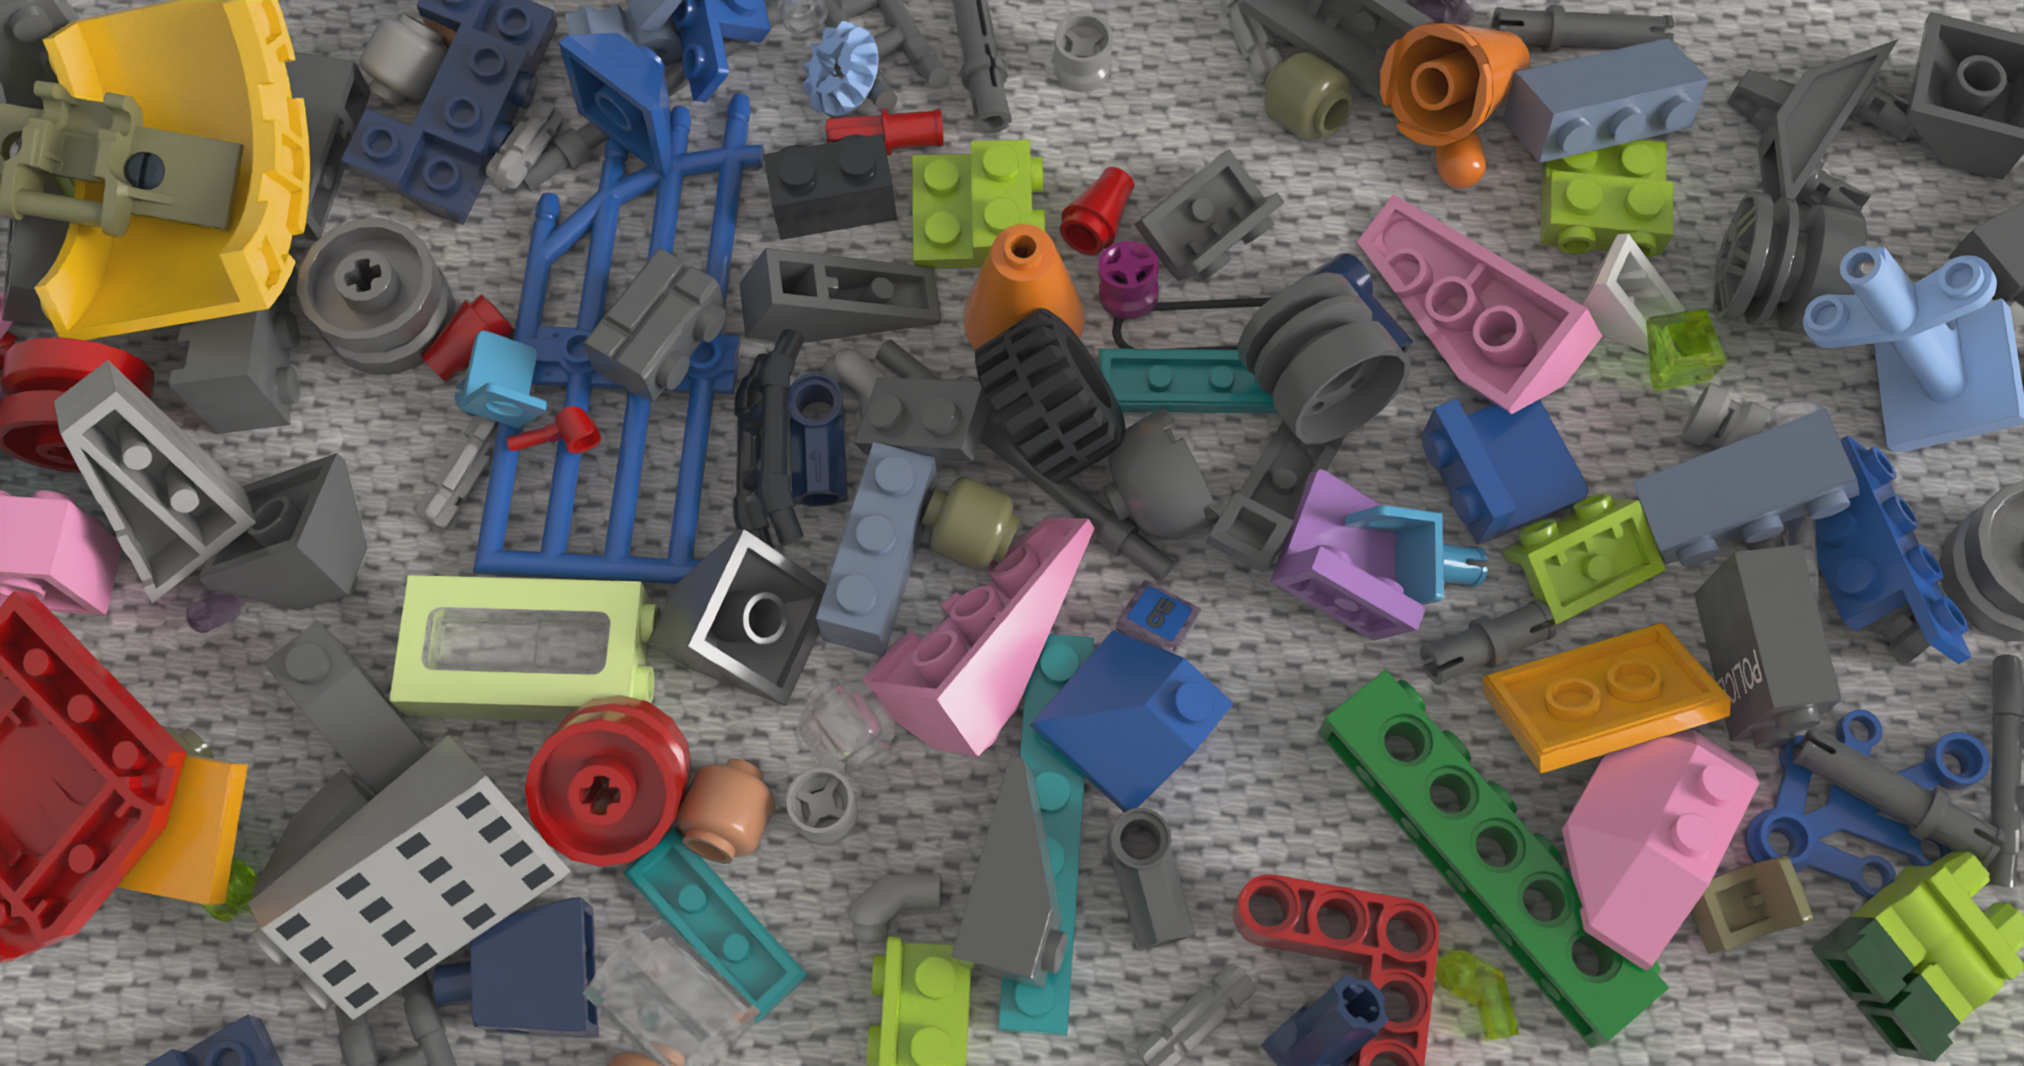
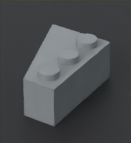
[54,360,256,603]

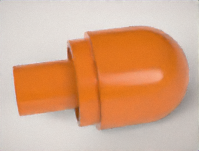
[1434,132,1486,189]

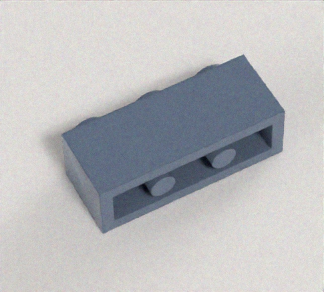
[1502,38,1709,163]
[1632,408,1860,566]
[816,442,938,657]

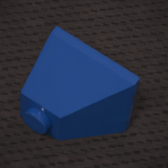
[559,33,673,178]
[1029,630,1234,812]

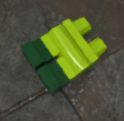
[1811,852,2024,1062]

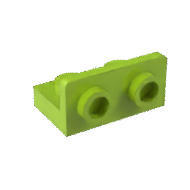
[1502,492,1666,625]
[866,936,972,1066]

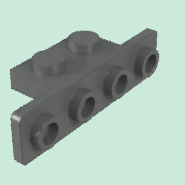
[1238,0,1435,108]

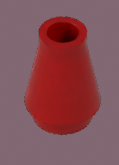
[1060,167,1135,255]
[421,293,515,382]

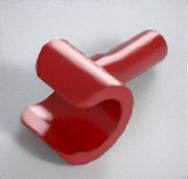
[507,406,601,454]

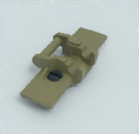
[0,80,244,237]

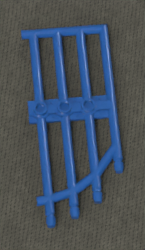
[473,93,764,584]

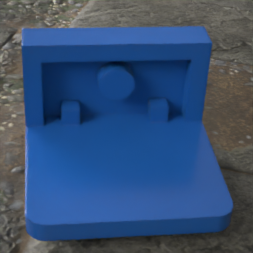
[1420,399,1589,545]

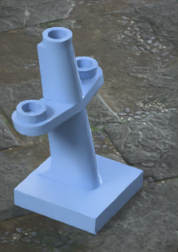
[1803,246,2024,452]

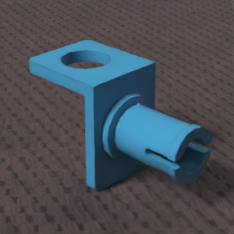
[455,330,547,429]
[1345,505,1488,605]

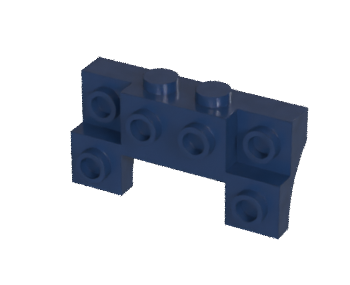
[341,0,558,225]

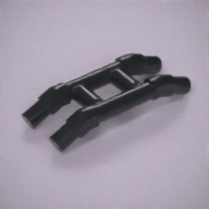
[733,329,804,549]

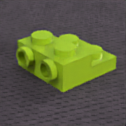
[912,139,1045,269]
[1540,140,1674,258]

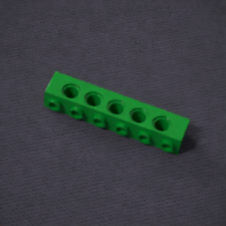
[1317,669,1669,1048]

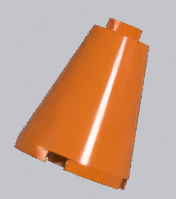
[1380,22,1530,147]
[964,224,1085,350]

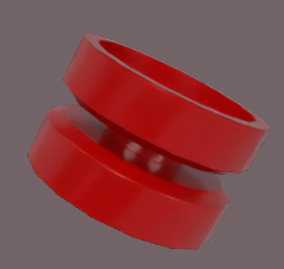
[0,337,155,473]
[524,695,693,867]

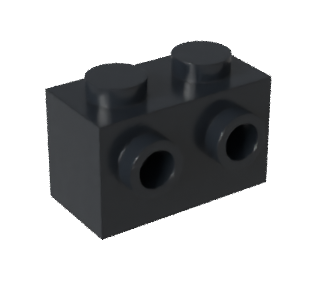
[763,134,897,240]

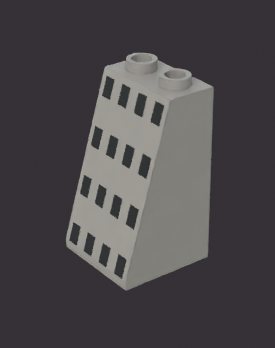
[248,735,571,1020]

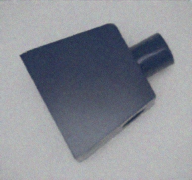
[433,897,599,1038]

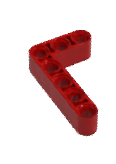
[1233,874,1439,1066]

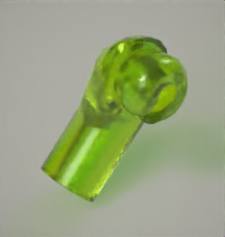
[1435,950,1520,1042]

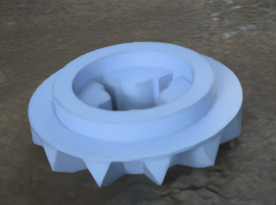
[802,21,878,117]

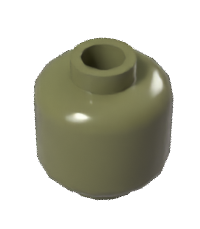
[1264,52,1353,141]
[921,477,1021,570]

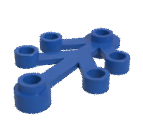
[1745,709,1990,899]

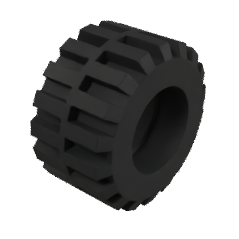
[975,307,1126,485]

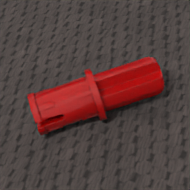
[825,108,944,156]

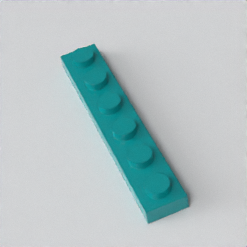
[998,634,1094,1037]

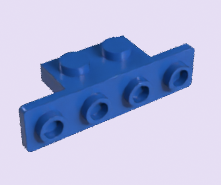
[672,0,771,102]
[1800,435,1972,664]

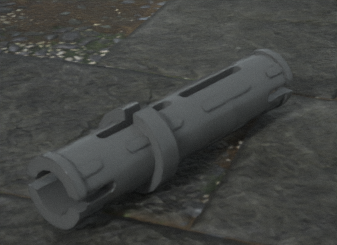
[953,0,1012,133]
[1491,5,1674,52]
[1791,726,2006,868]

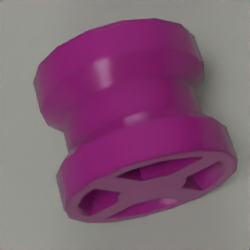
[1098,241,1159,319]

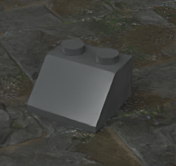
[1906,12,2024,180]

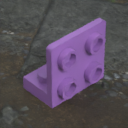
[1270,469,1426,641]

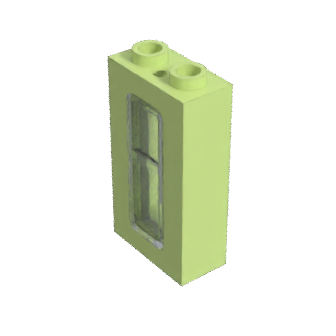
[389,575,660,722]

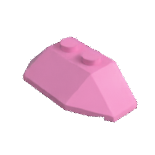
[1562,729,1759,971]

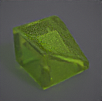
[1646,308,1727,391]

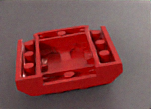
[0,591,187,964]

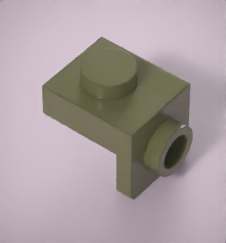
[1691,855,1813,954]

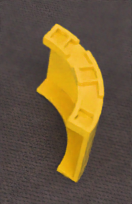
[34,0,310,340]

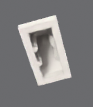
[1581,234,1685,359]

